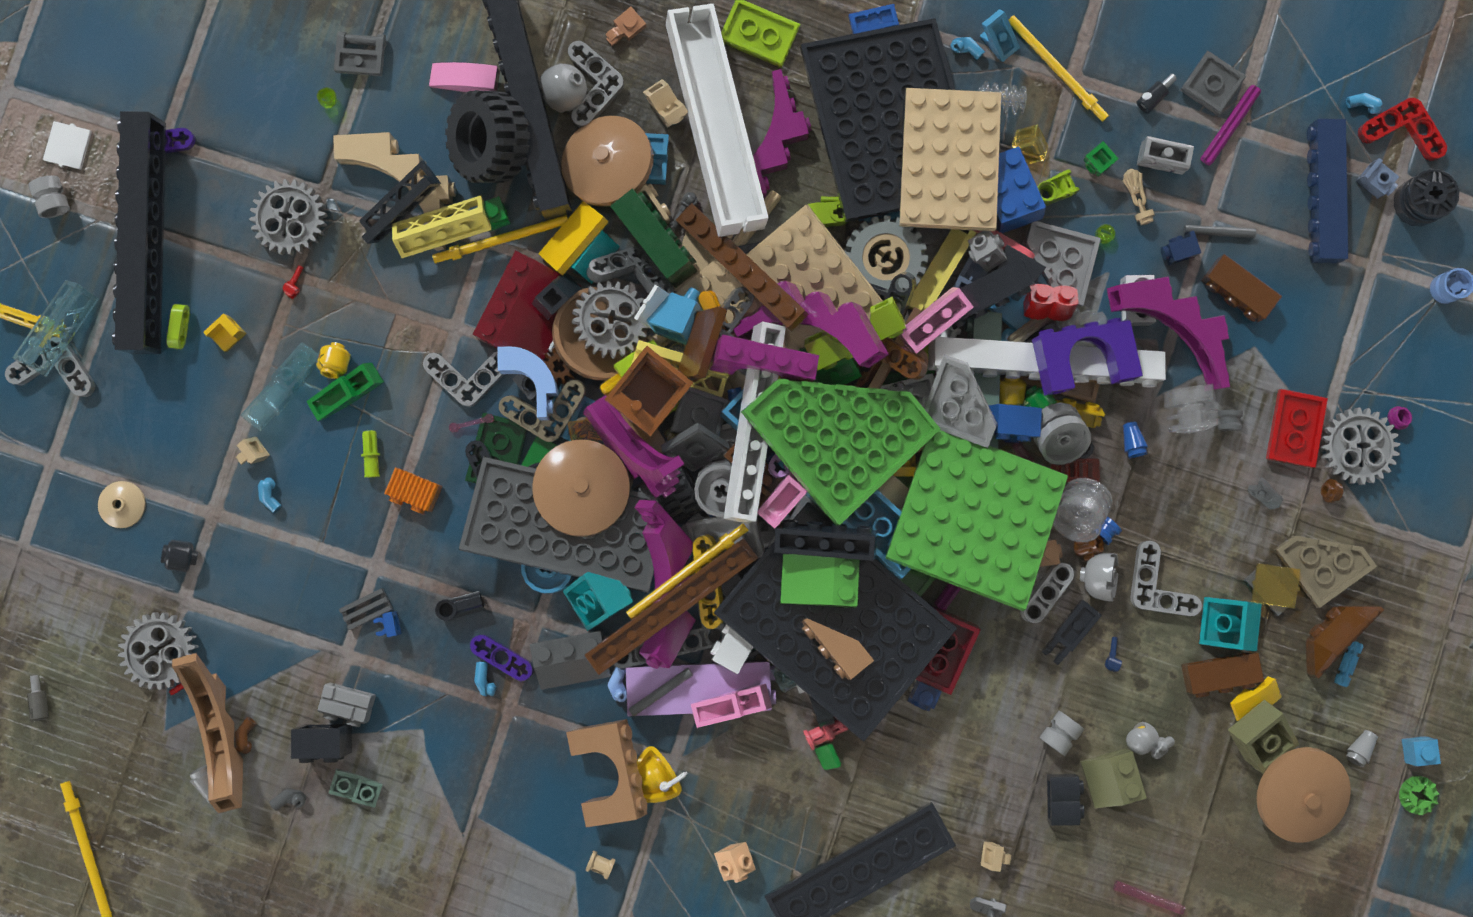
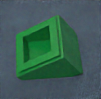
[815,741,841,770]

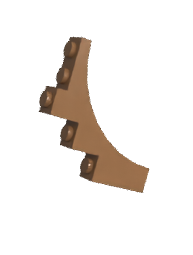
[172,653,243,813]

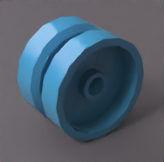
[521,564,574,593]

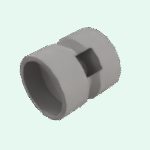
[28,176,70,218]
[1039,710,1084,756]

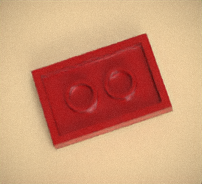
[1266,389,1328,468]

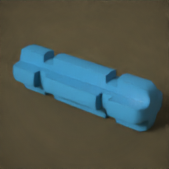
[1334,641,1363,687]

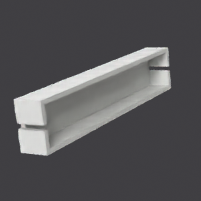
[666,4,768,237]

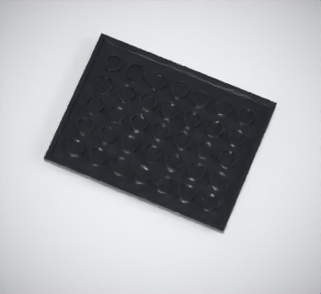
[800,18,955,222]
[714,502,957,742]

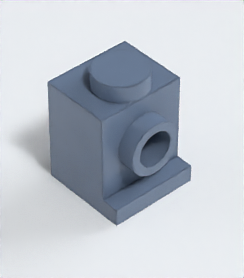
[1356,158,1399,199]

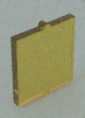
[1251,563,1301,608]

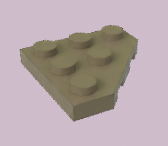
[1274,536,1377,608]

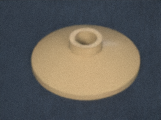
[98,481,146,528]

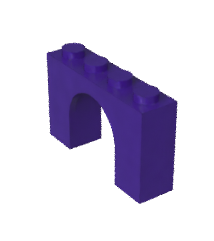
[1032,318,1143,396]

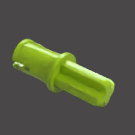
[361,430,380,478]

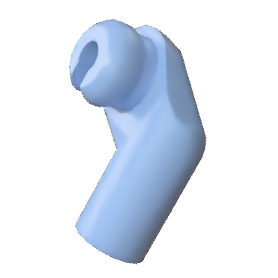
[608,667,627,703]

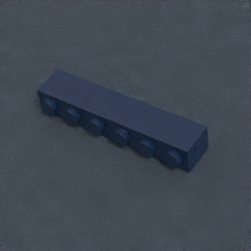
[1307,119,1348,263]

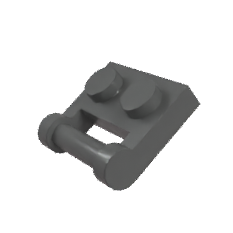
[334,31,386,76]

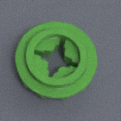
[1399,776,1440,815]

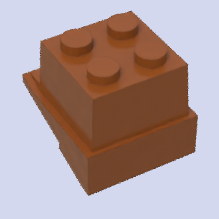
[604,346,693,437]

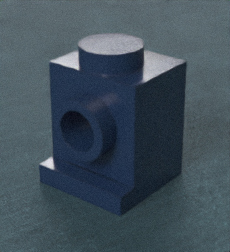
[1160,231,1202,266]
[907,680,942,711]

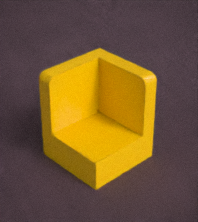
[203,313,247,352]

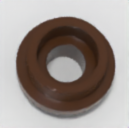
[1321,479,1343,503]

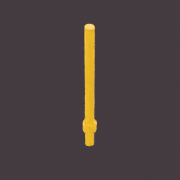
[1009,15,1109,122]
[432,215,568,264]
[626,523,749,620]
[60,781,112,917]

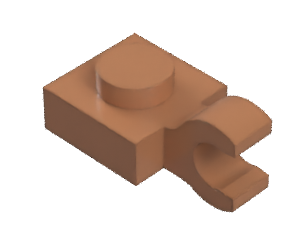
[605,7,646,46]

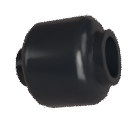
[161,540,198,572]

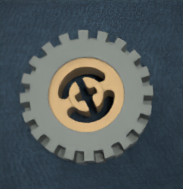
[844,216,928,290]

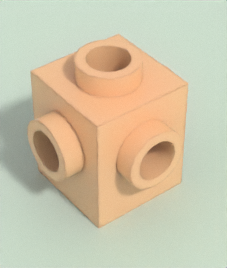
[714,842,756,883]

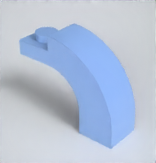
[498,347,558,420]

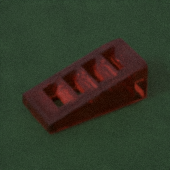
[1051,458,1100,483]

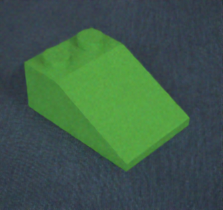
[780,554,859,608]

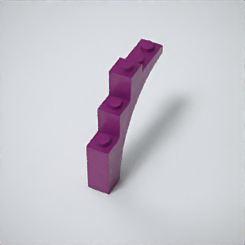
[753,69,812,199]
[1107,277,1230,391]
[733,281,889,368]
[583,395,684,499]

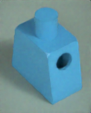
[646,287,703,345]

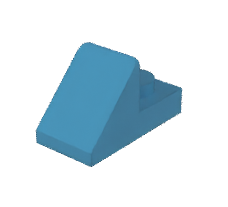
[980,9,1020,62]

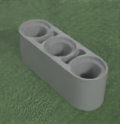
[1020,563,1074,623]

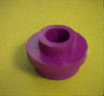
[1388,406,1412,430]

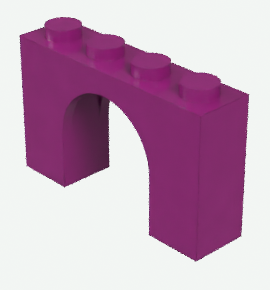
[709,335,819,382]

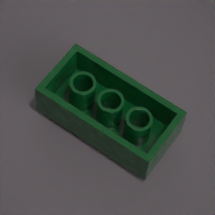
[611,188,698,288]

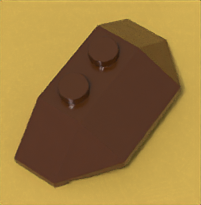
[1306,606,1384,679]

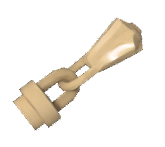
[1122,169,1155,226]

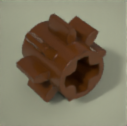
[1074,531,1104,561]

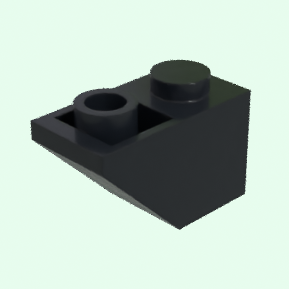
[531,272,582,320]

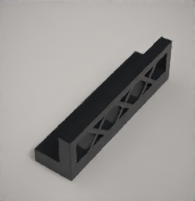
[359,161,441,244]

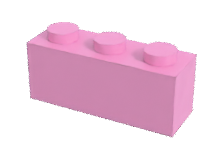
[899,287,973,354]

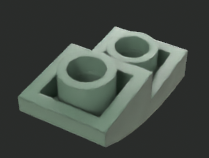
[328,769,382,808]

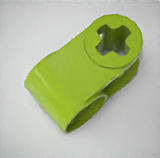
[1037,169,1080,206]
[808,201,847,228]

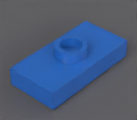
[848,4,899,34]

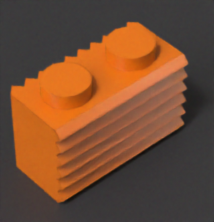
[384,467,442,514]

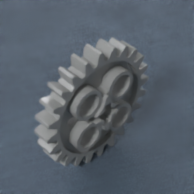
[249,179,328,256]
[572,281,649,359]
[1319,407,1400,485]
[118,612,198,690]

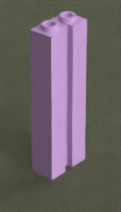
[626,661,776,716]

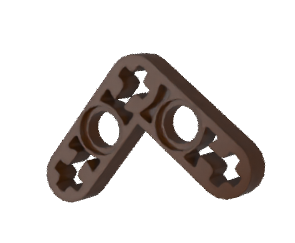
[844,337,927,388]

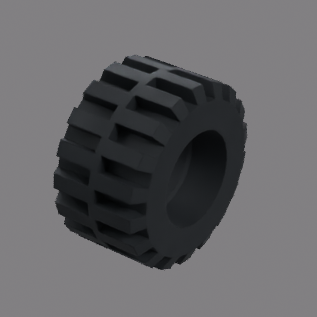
[658,466,703,523]

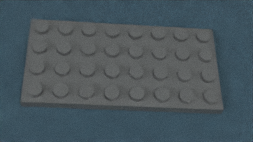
[459,457,663,593]

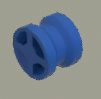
[1091,515,1122,545]

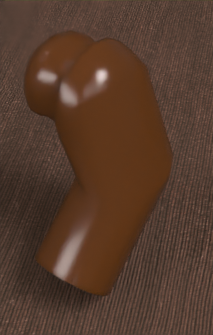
[234,717,257,754]

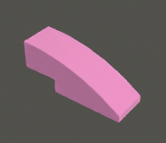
[429,62,500,92]
[757,471,807,529]
[691,683,772,728]

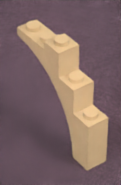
[333,132,456,251]

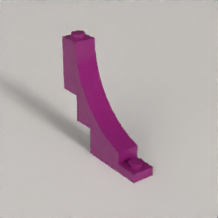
[635,500,696,669]

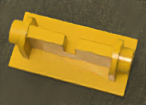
[1056,398,1105,428]

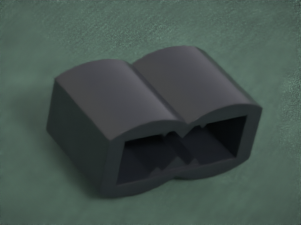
[1047,774,1084,826]

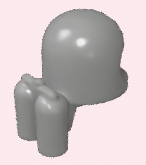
[1126,722,1175,759]

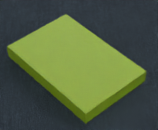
[721,0,800,68]

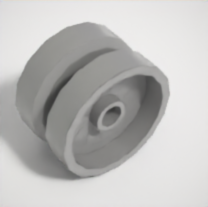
[1033,403,1091,465]
[694,459,732,517]

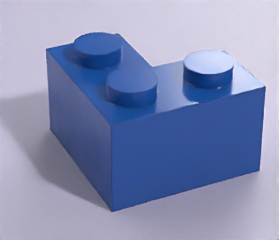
[988,404,1042,443]

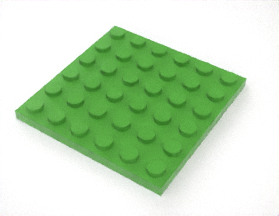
[885,430,1068,611]

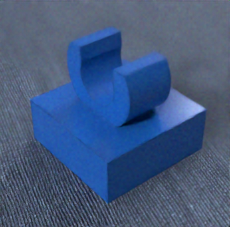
[373,611,401,637]

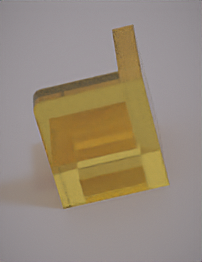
[1012,124,1048,165]

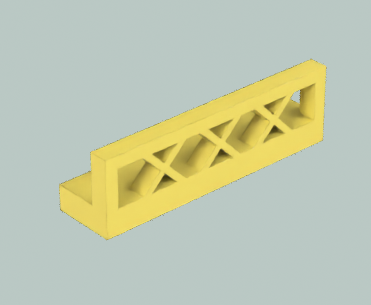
[392,195,491,258]
[908,229,976,312]
[631,340,729,397]

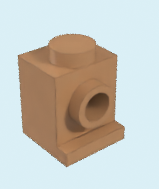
[1039,540,1062,567]

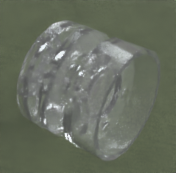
[1163,384,1220,434]
[1053,478,1113,542]

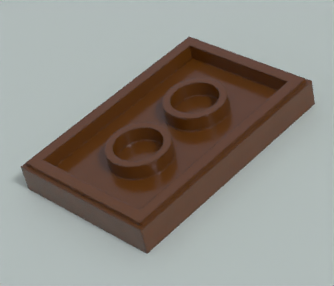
[678,306,727,380]

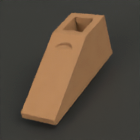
[802,618,874,680]

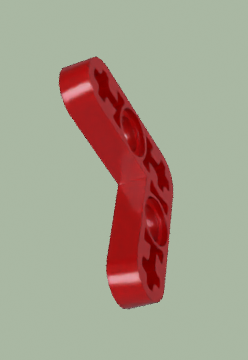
[1358,98,1447,161]

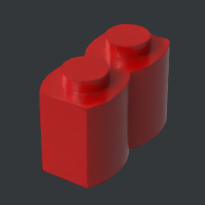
[1023,284,1079,321]

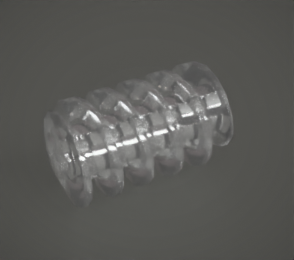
[978,81,1027,116]

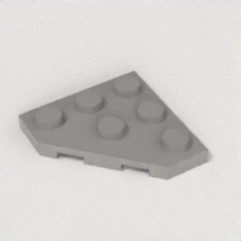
[1025,221,1101,307]
[924,354,997,448]

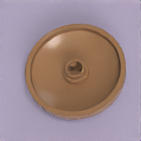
[561,116,653,207]
[552,287,647,380]
[533,440,630,537]
[1257,747,1351,843]

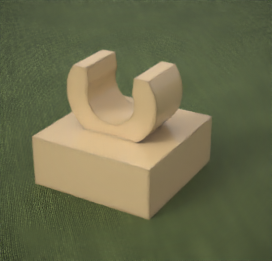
[236,437,270,465]
[981,841,1011,872]

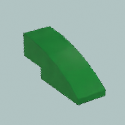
[306,363,384,421]

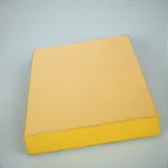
[538,202,609,275]

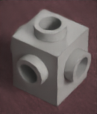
[968,231,1007,272]

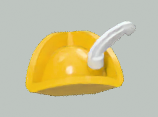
[637,746,688,803]

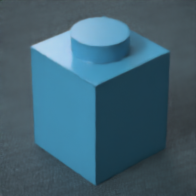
[1402,736,1441,766]

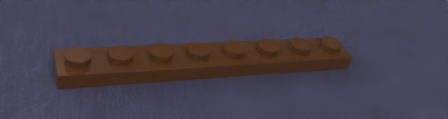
[676,203,809,332]
[584,538,758,675]

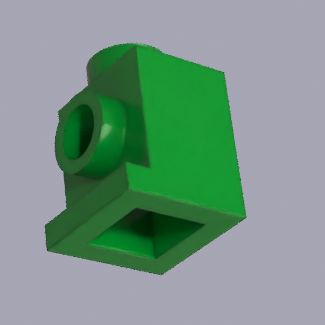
[1083,141,1119,177]
[484,196,511,232]

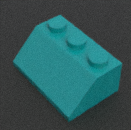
[563,572,633,631]

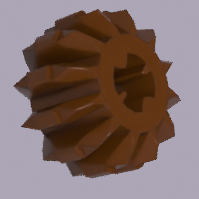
[543,348,577,387]

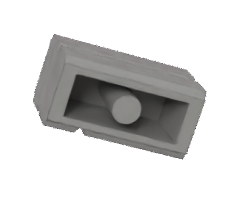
[1137,136,1194,175]
[317,683,376,727]

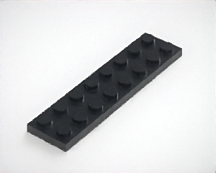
[764,802,956,917]

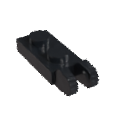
[1042,600,1102,665]

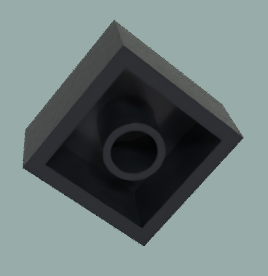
[291,724,352,763]

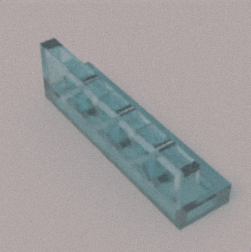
[12,280,99,377]

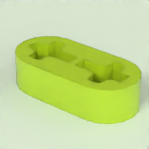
[167,304,190,349]

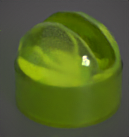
[317,87,337,108]
[1095,224,1115,244]

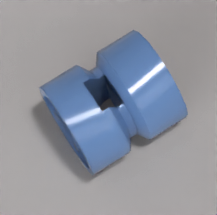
[1430,268,1473,304]

